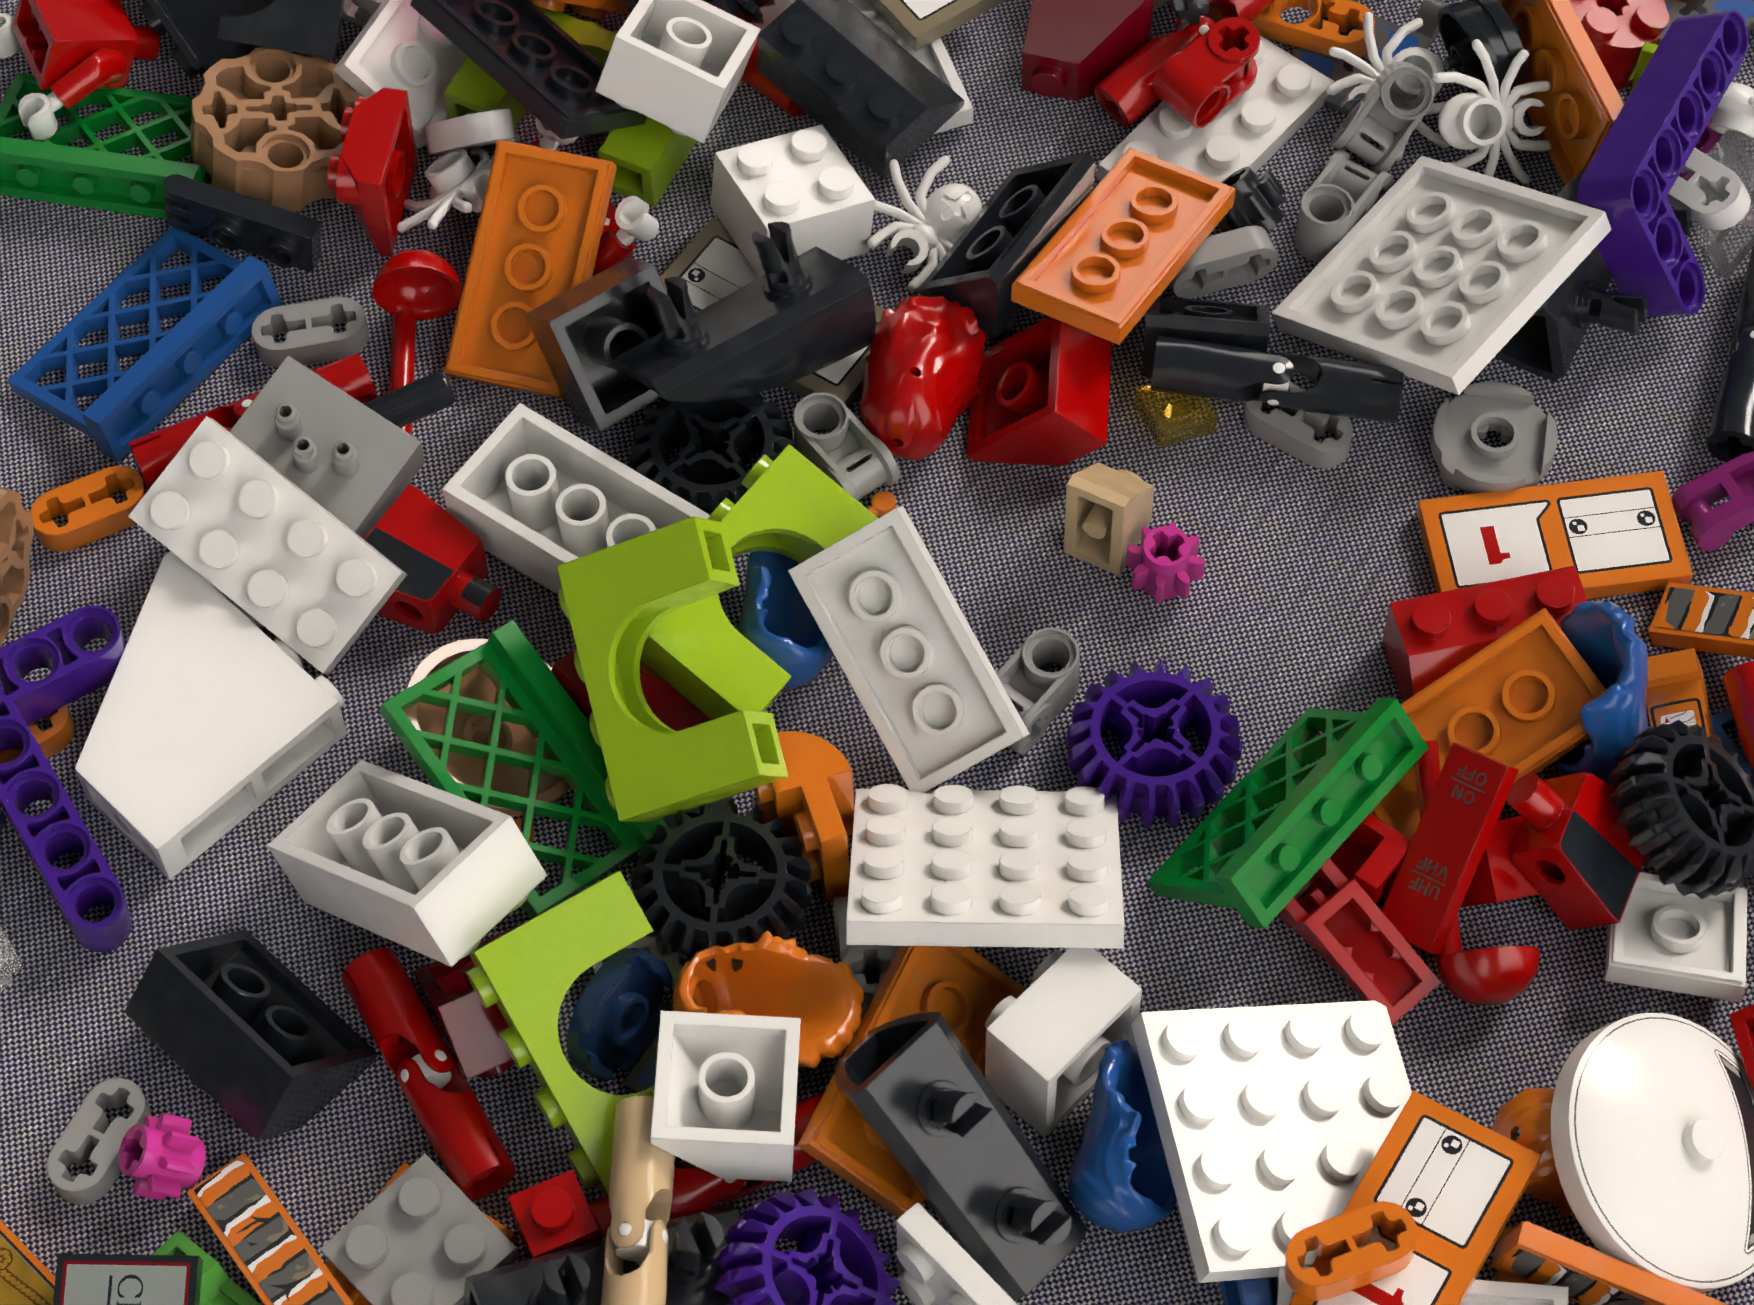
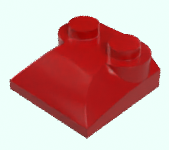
[327,88,418,257]

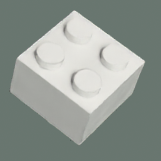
[595,0,761,143]
[710,124,875,278]
[984,948,1142,1137]

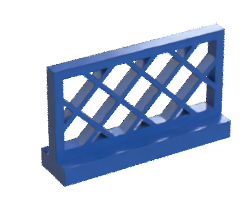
[7,227,283,462]

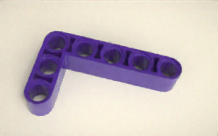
[1577,10,1749,317]
[0,605,133,952]

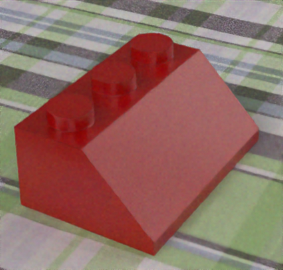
[1382,565,1588,702]

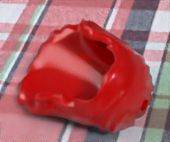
[860,295,988,461]

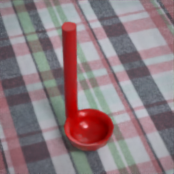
[372,250,462,488]
[1414,740,1540,1005]

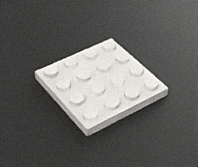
[1272,156,1612,395]
[846,784,1124,949]
[1131,1001,1412,1283]

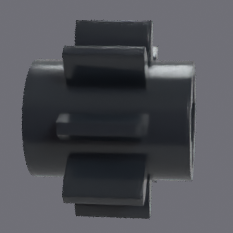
[1218,167,1286,233]

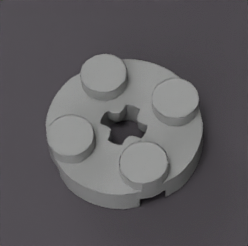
[1431,381,1558,494]

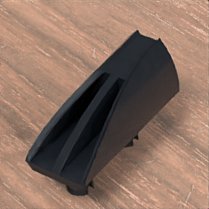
[1495,165,1692,382]
[613,222,876,403]
[835,1012,1087,1301]
[464,1204,741,1305]

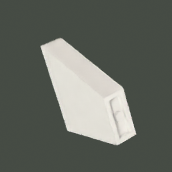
[75,551,348,880]

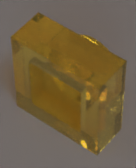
[1134,385,1218,448]

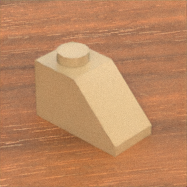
[1063,462,1154,576]

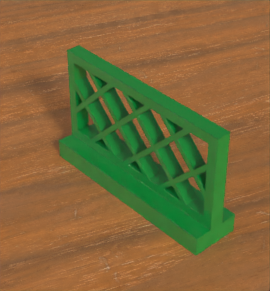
[0,73,211,219]
[379,620,667,919]
[1147,697,1429,929]

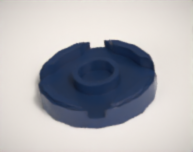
[567,947,673,1082]

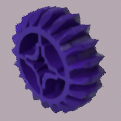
[1066,659,1242,830]
[713,1188,901,1305]

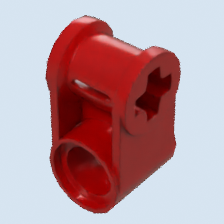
[1151,17,1260,129]

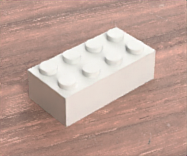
[442,403,710,594]
[267,760,547,967]

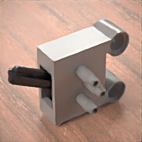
[230,356,455,539]

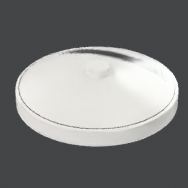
[1550,1013,1754,1293]

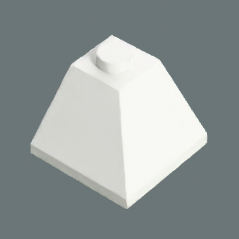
[651,1011,801,1182]

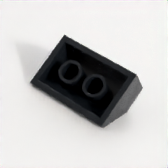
[757,0,965,180]
[917,152,1095,341]
[124,929,378,1141]

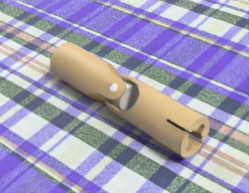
[601,1096,675,1305]

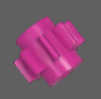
[1126,522,1205,604]
[118,1112,206,1201]

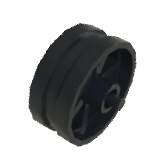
[1438,0,1528,94]

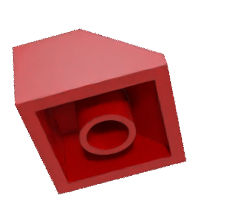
[967,316,1112,466]

